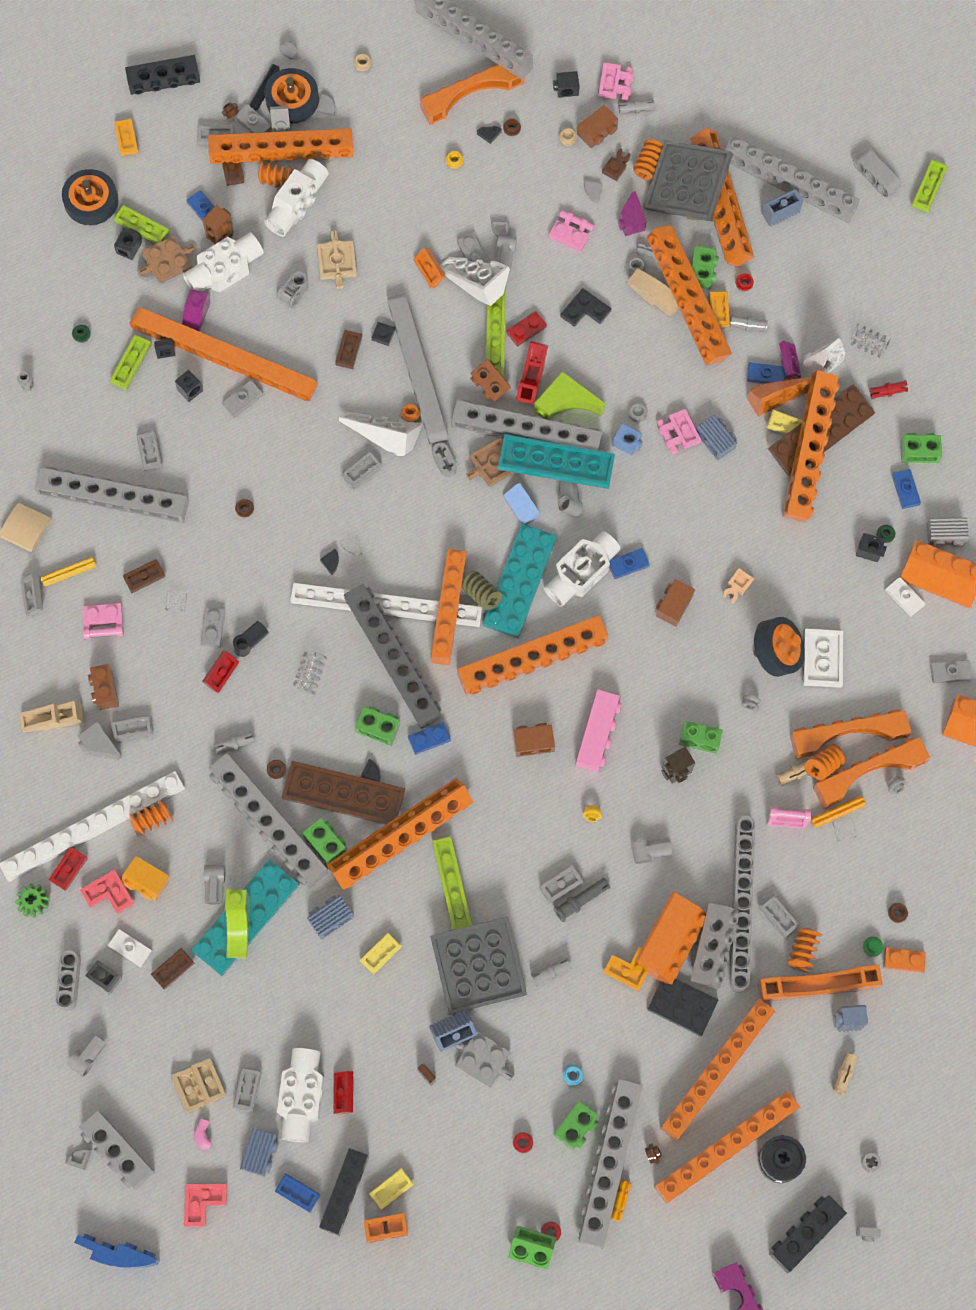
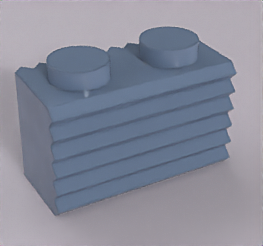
[762,189,803,227]
[696,415,737,460]
[307,895,354,940]
[833,1005,868,1032]
[429,1010,477,1052]
[240,1128,279,1177]

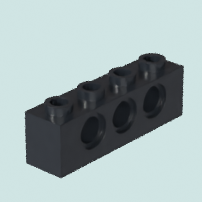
[125,55,200,95]
[319,1148,369,1236]
[770,1195,847,1273]

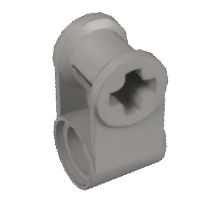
[276,271,308,308]

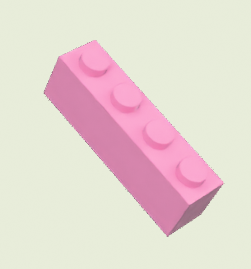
[576,690,622,772]

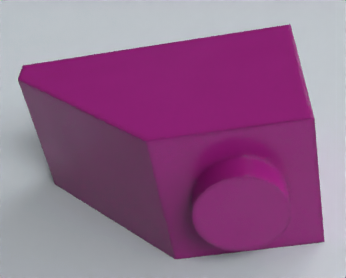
[618,191,647,236]
[182,289,210,332]

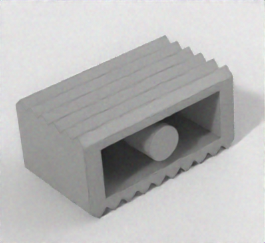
[927,517,969,547]

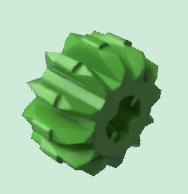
[15,883,50,918]

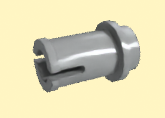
[17,371,34,391]

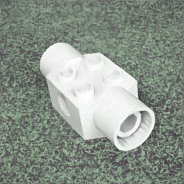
[264,159,329,237]
[182,232,264,292]
[544,531,621,607]
[277,1048,324,1143]

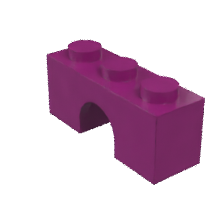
[712,1262,763,1310]

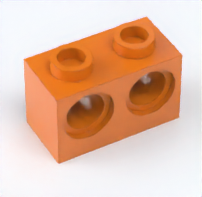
[363,1213,408,1243]

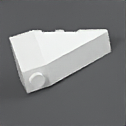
[440,257,510,306]
[801,338,846,377]
[339,412,422,456]

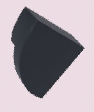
[477,126,502,144]
[320,549,339,576]
[361,759,381,782]

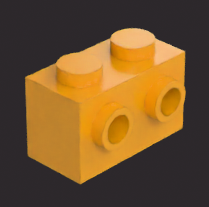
[122,856,170,902]

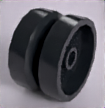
[758,1135,806,1184]

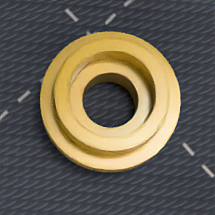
[446,151,463,169]
[583,805,602,822]

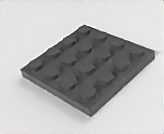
[644,140,733,221]
[430,916,527,1015]

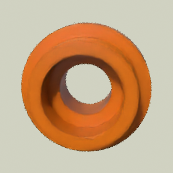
[401,404,419,422]

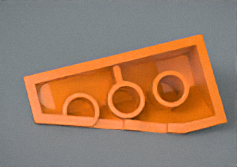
[747,377,811,417]

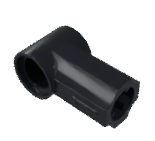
[233,620,269,657]

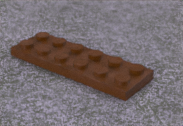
[767,384,875,478]
[282,761,405,825]

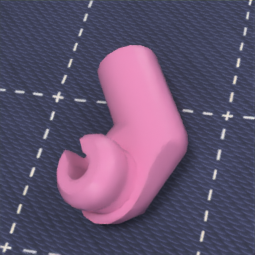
[194,1118,212,1150]

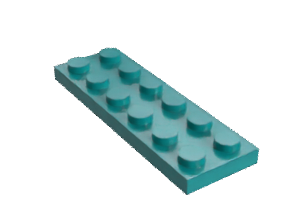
[498,434,615,489]
[483,524,557,639]
[191,860,299,976]

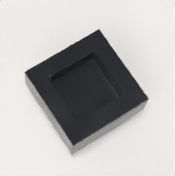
[371,322,395,346]
[154,339,176,359]

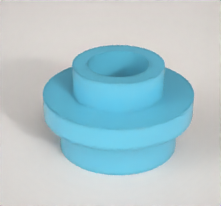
[563,1065,583,1086]

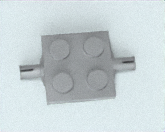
[455,1031,515,1087]

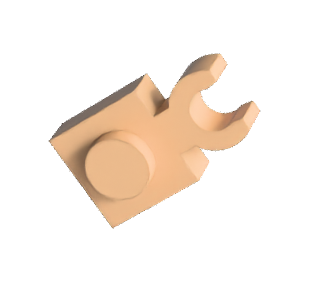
[723,568,754,604]

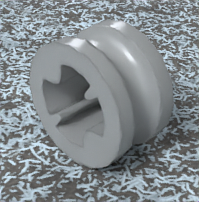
[742,695,761,711]
[861,1153,881,1172]

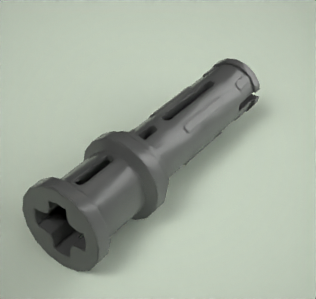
[553,877,611,922]

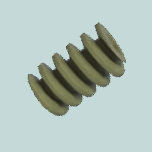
[462,571,503,610]

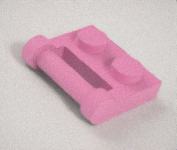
[83,603,123,640]
[767,807,811,828]

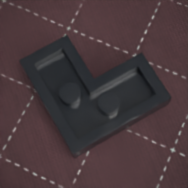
[560,288,612,327]

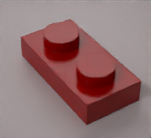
[506,311,547,347]
[202,650,239,693]
[48,847,88,891]
[333,1071,354,1114]

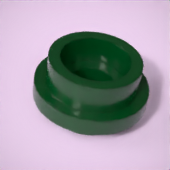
[72,325,91,343]
[876,525,896,543]

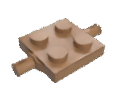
[138,236,196,284]
[466,437,514,487]

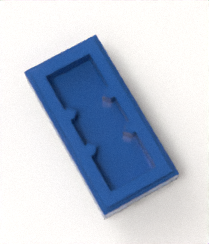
[186,190,215,222]
[747,362,785,384]
[891,469,921,509]
[609,548,650,580]
[275,1173,321,1213]

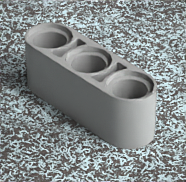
[853,149,901,197]
[55,950,81,1011]

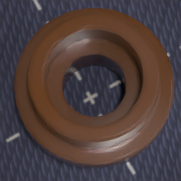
[222,102,239,119]
[503,118,521,136]
[235,499,254,518]
[267,760,286,779]
[888,903,908,923]
[645,1143,662,1164]

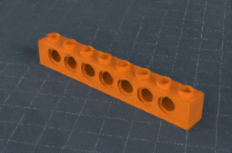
[208,128,353,164]
[690,128,755,267]
[646,225,732,366]
[782,370,839,522]
[457,615,608,695]
[326,778,473,890]
[660,998,775,1141]
[654,1090,800,1204]

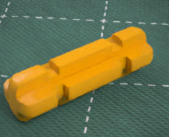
[611,1180,631,1222]

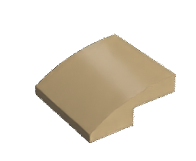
[0,503,51,552]
[171,1058,226,1114]

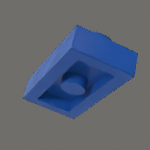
[408,722,451,755]

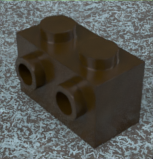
[661,747,695,784]

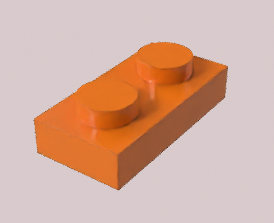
[413,248,446,288]
[884,947,926,973]

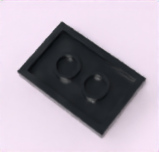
[647,979,719,1037]

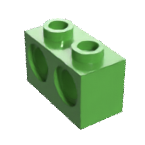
[691,246,719,290]
[901,433,942,463]
[355,706,400,746]
[679,721,723,754]
[302,818,346,865]
[554,1101,599,1150]
[508,1226,556,1270]

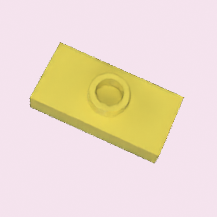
[766,409,802,435]
[359,933,402,975]
[369,1168,414,1211]

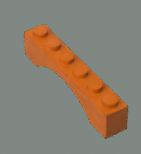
[420,65,525,125]
[431,549,467,666]
[790,709,911,759]
[813,737,931,809]
[758,965,883,1002]

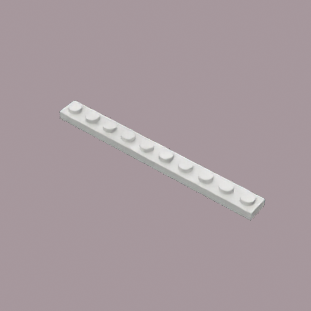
[290,583,482,627]
[0,771,185,882]

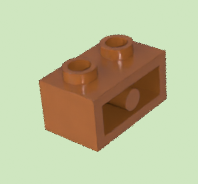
[577,105,618,148]
[202,205,234,244]
[470,358,511,402]
[655,579,695,627]
[88,664,119,710]
[513,723,555,757]

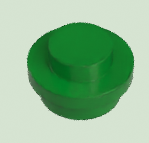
[863,937,883,957]

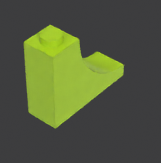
[534,372,606,420]
[225,889,250,959]

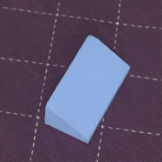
[503,483,539,525]

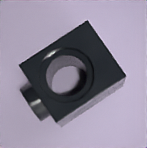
[553,71,580,98]
[114,227,142,260]
[175,369,203,402]
[856,533,887,562]

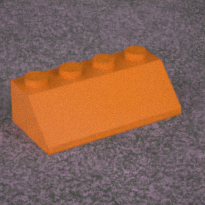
[900,540,976,608]
[942,694,976,747]
[635,892,706,985]

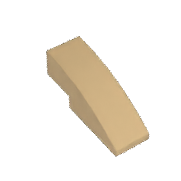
[626,268,679,317]
[19,701,84,732]

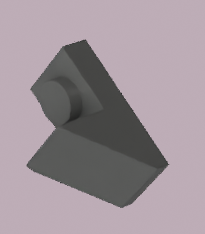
[85,960,122,995]

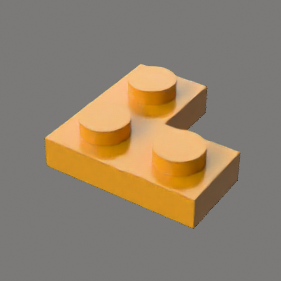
[603,946,648,992]

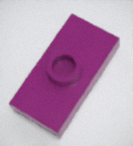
[779,341,801,379]

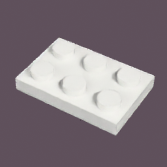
[803,629,843,688]

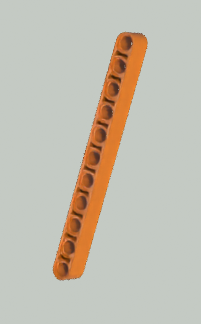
[129,307,318,401]

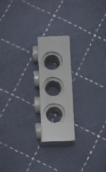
[690,903,739,988]
[79,1110,154,1189]

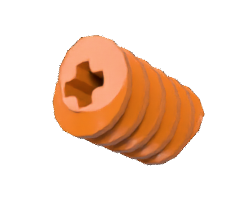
[633,139,663,181]
[258,161,297,187]
[804,744,845,780]
[129,800,174,837]
[787,928,822,973]

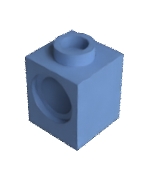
[612,423,643,455]

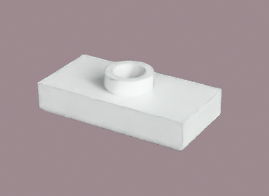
[885,577,926,617]
[108,929,153,968]

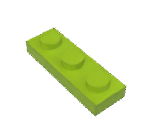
[912,160,948,213]
[114,205,170,244]
[109,335,152,391]

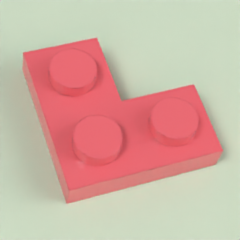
[80,869,135,914]
[184,1184,227,1227]

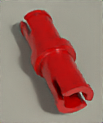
[869,380,908,399]

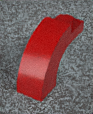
[516,341,549,405]

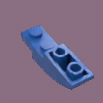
[74,1234,159,1268]

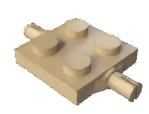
[317,230,357,289]

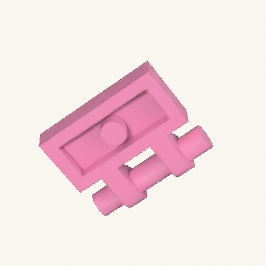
[598,63,634,102]
[549,210,595,252]
[656,409,701,455]

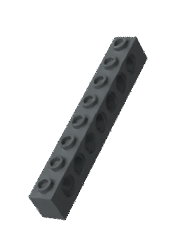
[343,584,442,728]

